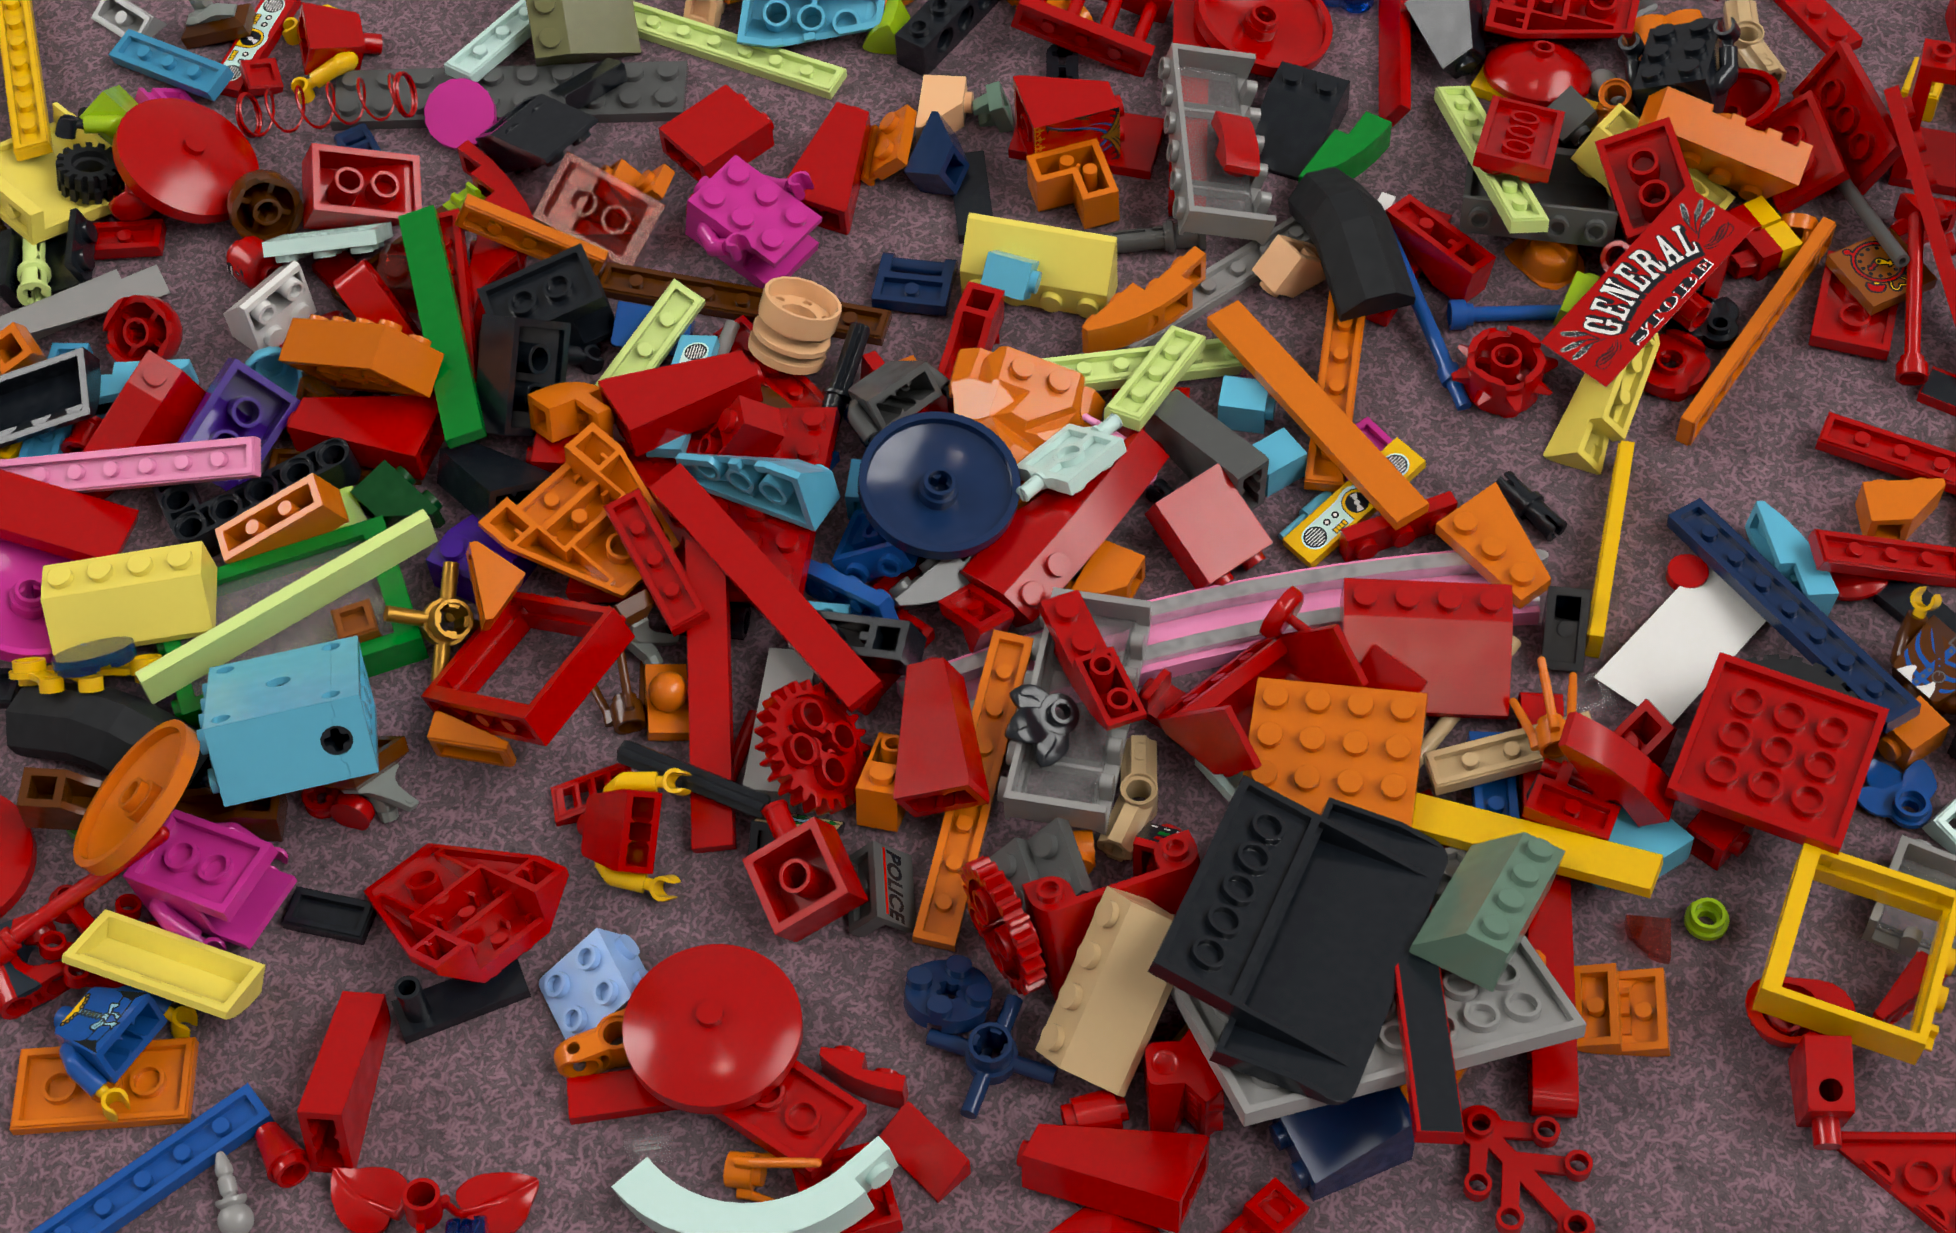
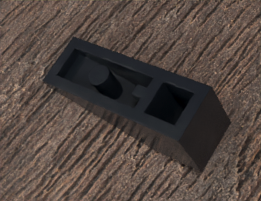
[788,610,927,676]

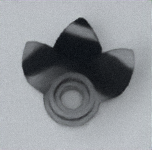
[1665,291,1740,350]
[1005,684,1080,768]

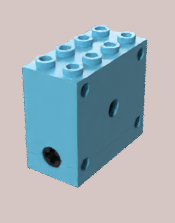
[197,635,379,807]

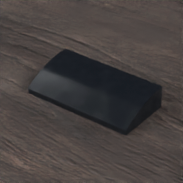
[0,347,101,449]

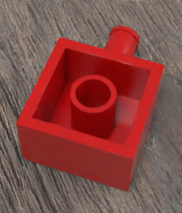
[742,799,869,942]

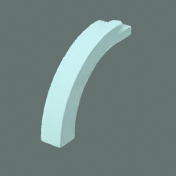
[611,1136,898,1233]

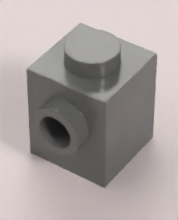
[1547,86,1599,148]

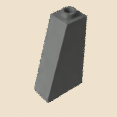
[1145,389,1269,511]

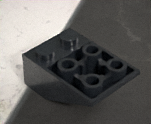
[475,94,599,175]

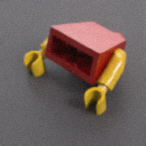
[282,2,383,104]
[577,768,692,902]

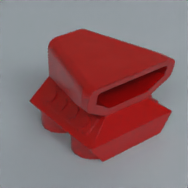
[1143,1029,1224,1136]

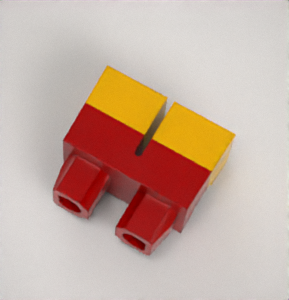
[1727,195,1803,281]

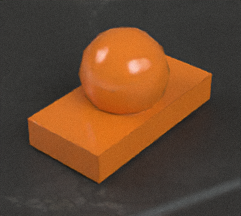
[644,664,689,741]

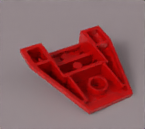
[1483,0,1640,39]
[364,843,569,983]

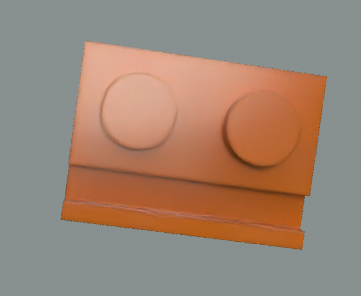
[860,104,917,186]

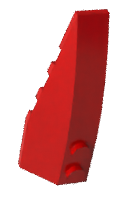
[959,429,1170,628]

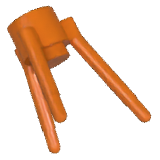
[1509,656,1577,758]
[723,1151,822,1202]

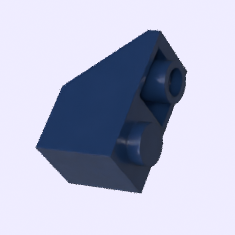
[904,111,970,195]

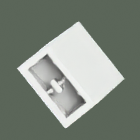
[223,261,317,352]

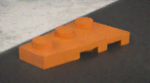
[1435,482,1551,610]

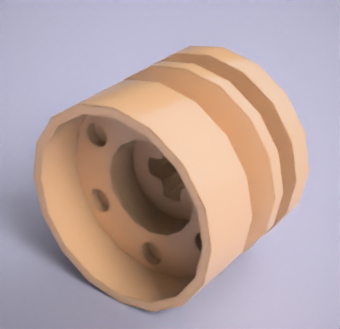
[748,276,842,375]

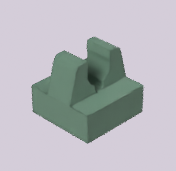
[972,81,1014,133]

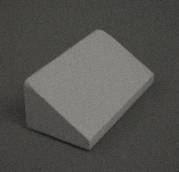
[91,0,167,37]

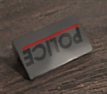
[848,841,916,937]

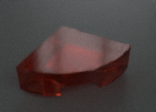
[1624,915,1671,964]

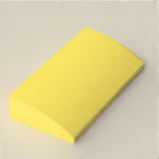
[62,909,265,1020]

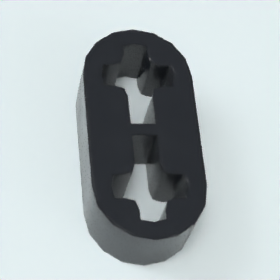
[1046,44,1079,79]

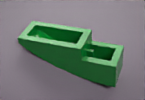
[1298,111,1392,184]

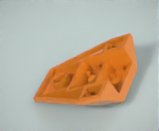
[478,422,680,599]

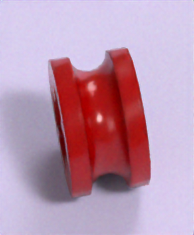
[301,785,340,819]

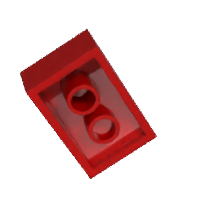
[1595,117,1696,245]
[301,143,422,230]

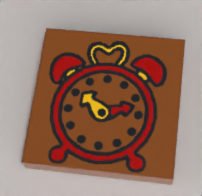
[1825,228,1937,315]

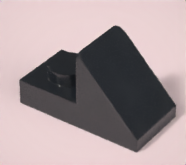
[1541,586,1591,672]

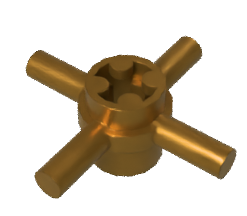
[383,561,480,682]

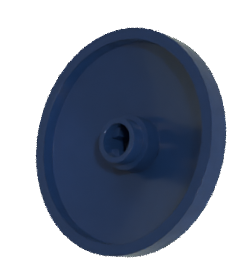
[858,412,1021,560]

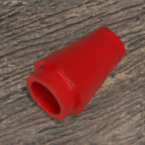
[255,1122,310,1188]

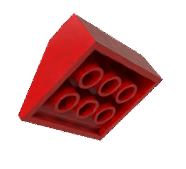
[1340,578,1513,720]

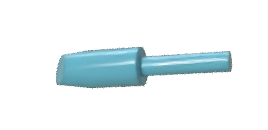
[1278,491,1332,541]

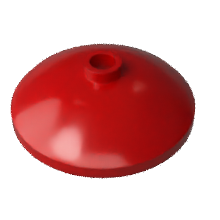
[1483,39,1592,107]
[1723,68,1781,128]

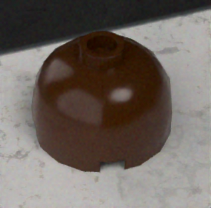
[226,169,304,241]

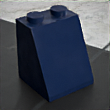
[1269,1086,1415,1201]

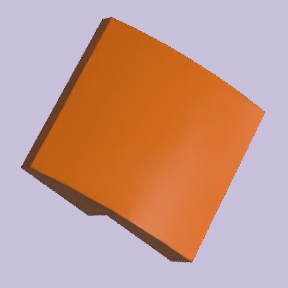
[1574,963,1671,1057]

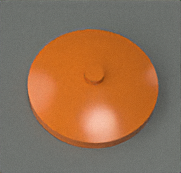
[73,719,200,876]

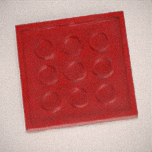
[1664,652,1890,855]

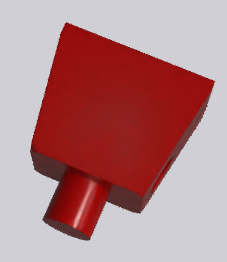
[1788,1035,1856,1150]

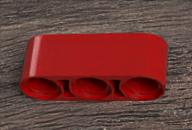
[333,259,423,337]

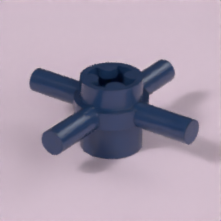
[926,994,1058,1119]

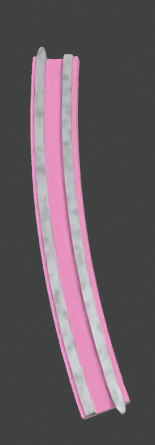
[896,549,1549,712]

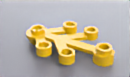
[8,654,162,694]

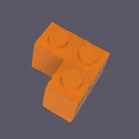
[1026,138,1120,230]

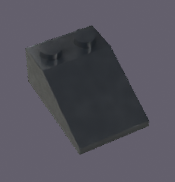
[1255,61,1350,181]

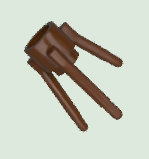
[591,651,647,735]

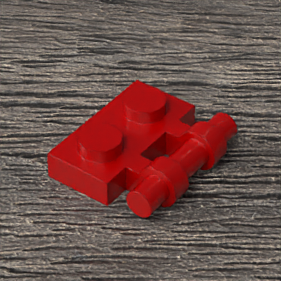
[1521,757,1621,841]

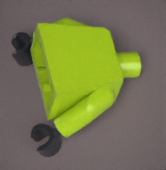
[55,85,138,145]

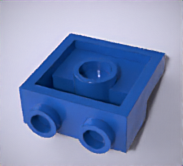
[831,508,918,584]

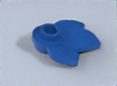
[1857,759,1937,829]

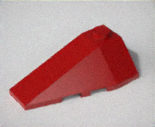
[83,349,206,500]

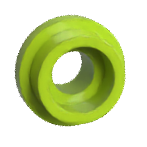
[1684,897,1730,941]

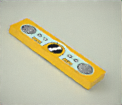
[1283,437,1426,568]

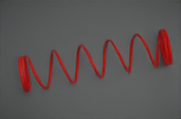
[235,71,418,138]

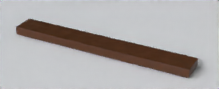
[599,262,892,346]

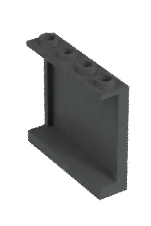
[1459,147,1618,248]

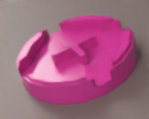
[424,78,497,151]

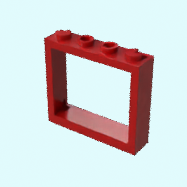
[421,592,635,746]

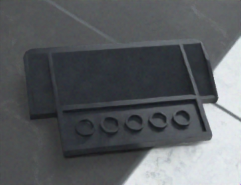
[1147,775,1448,1105]

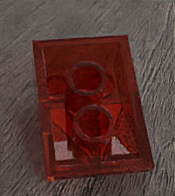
[532,151,666,266]

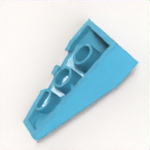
[736,0,886,49]
[675,453,840,531]

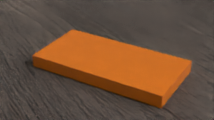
[9,1037,199,1135]

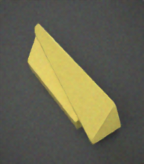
[1543,332,1660,475]

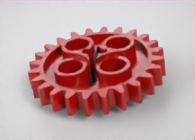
[754,679,871,816]
[961,856,1047,996]

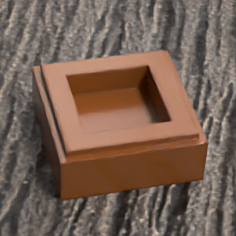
[330,598,382,643]

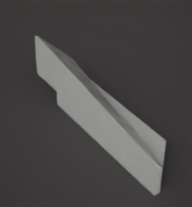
[0,264,170,341]

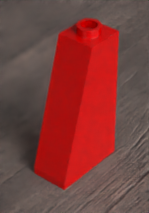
[787,102,871,235]
[598,350,765,457]
[287,395,444,480]
[893,657,990,818]
[297,991,391,1173]
[1017,1124,1210,1233]

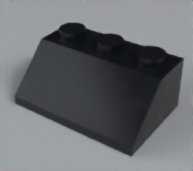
[476,314,571,437]

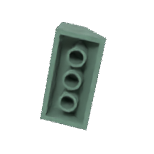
[1409,832,1565,992]

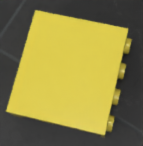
[0,102,125,245]

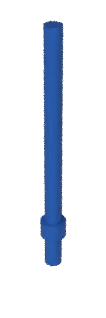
[1393,229,1472,411]

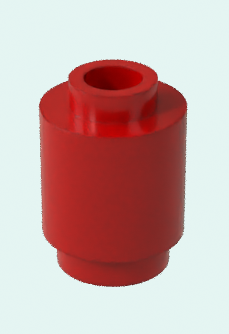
[1059,1089,1129,1129]

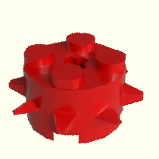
[1451,326,1558,418]

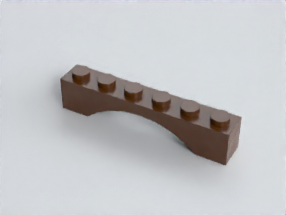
[16,767,288,842]

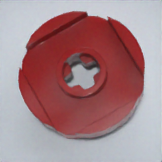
[1643,329,1711,402]

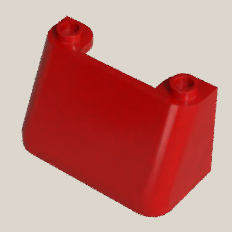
[1022,829,1200,1001]

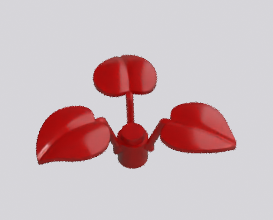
[330,1167,539,1233]

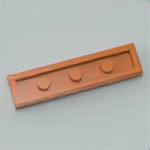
[454,194,608,276]

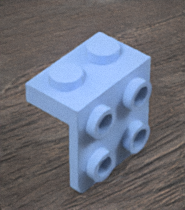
[539,928,648,1040]

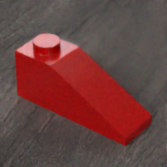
[1385,194,1496,303]

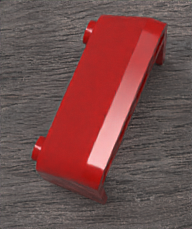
[1157,624,1369,778]

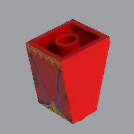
[1013,75,1125,161]

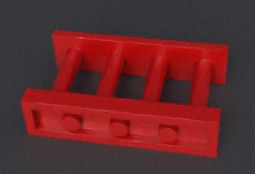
[1011,0,1173,77]

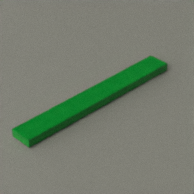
[398,205,487,449]

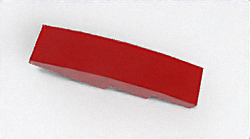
[457,140,535,221]

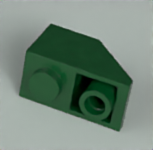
[350,460,446,529]

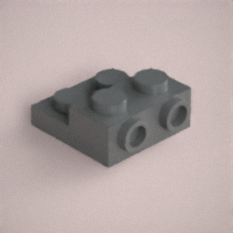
[989,817,1093,913]

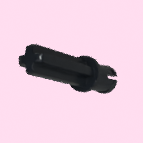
[821,322,870,433]

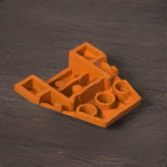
[948,346,1105,510]

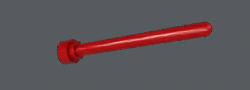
[1895,212,1929,386]
[0,826,170,966]

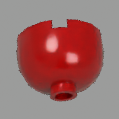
[103,295,183,362]

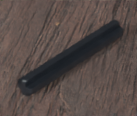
[617,740,771,819]

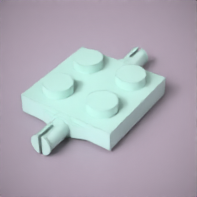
[1016,413,1127,502]

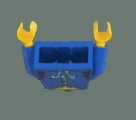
[54,985,198,1122]

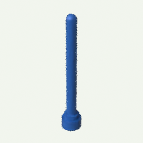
[1447,299,1561,330]

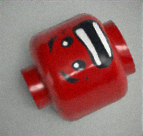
[226,236,283,289]

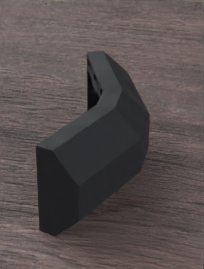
[1288,167,1416,322]
[5,682,210,790]

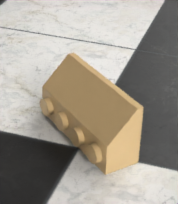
[1035,886,1174,1097]

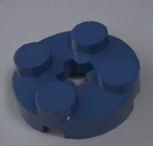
[903,955,993,1034]

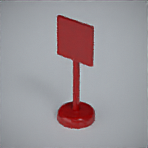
[1259,586,1428,693]

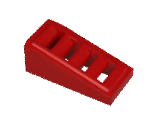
[551,763,633,827]
[1872,950,1948,1025]

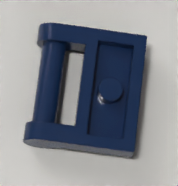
[871,252,958,316]

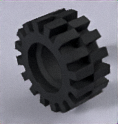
[56,142,125,205]

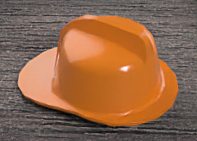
[1504,238,1585,290]

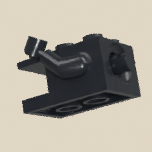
[1618,17,1741,118]
[477,243,615,375]

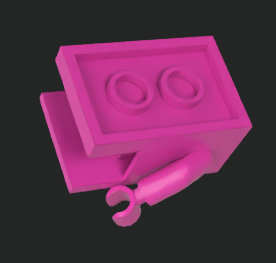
[685,154,822,288]
[123,809,297,951]

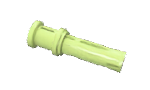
[17,237,52,306]

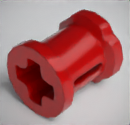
[61,415,103,454]

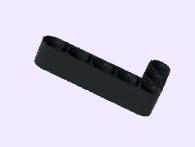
[152,438,362,557]

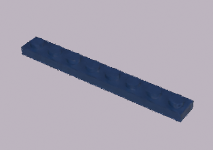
[1667,498,1921,734]

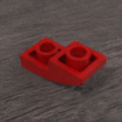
[1211,111,1260,177]
[819,1045,909,1109]

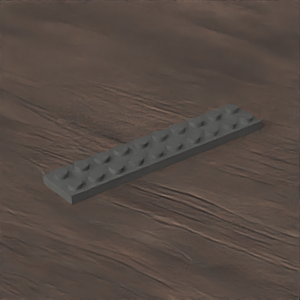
[330,61,689,131]

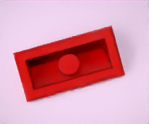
[879,1101,971,1203]

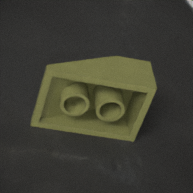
[526,0,641,67]

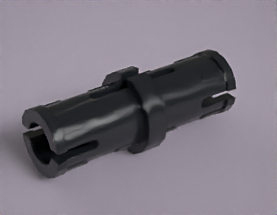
[1496,471,1567,541]

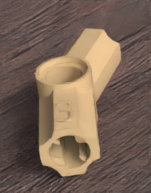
[1723,0,1787,84]
[1097,735,1158,862]

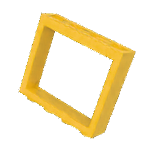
[1752,843,1956,1065]

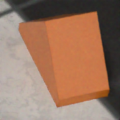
[466,541,526,631]

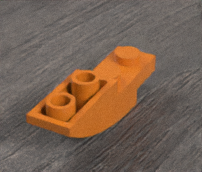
[1082,246,1206,353]

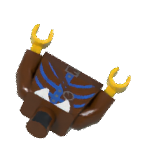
[1890,586,1956,716]

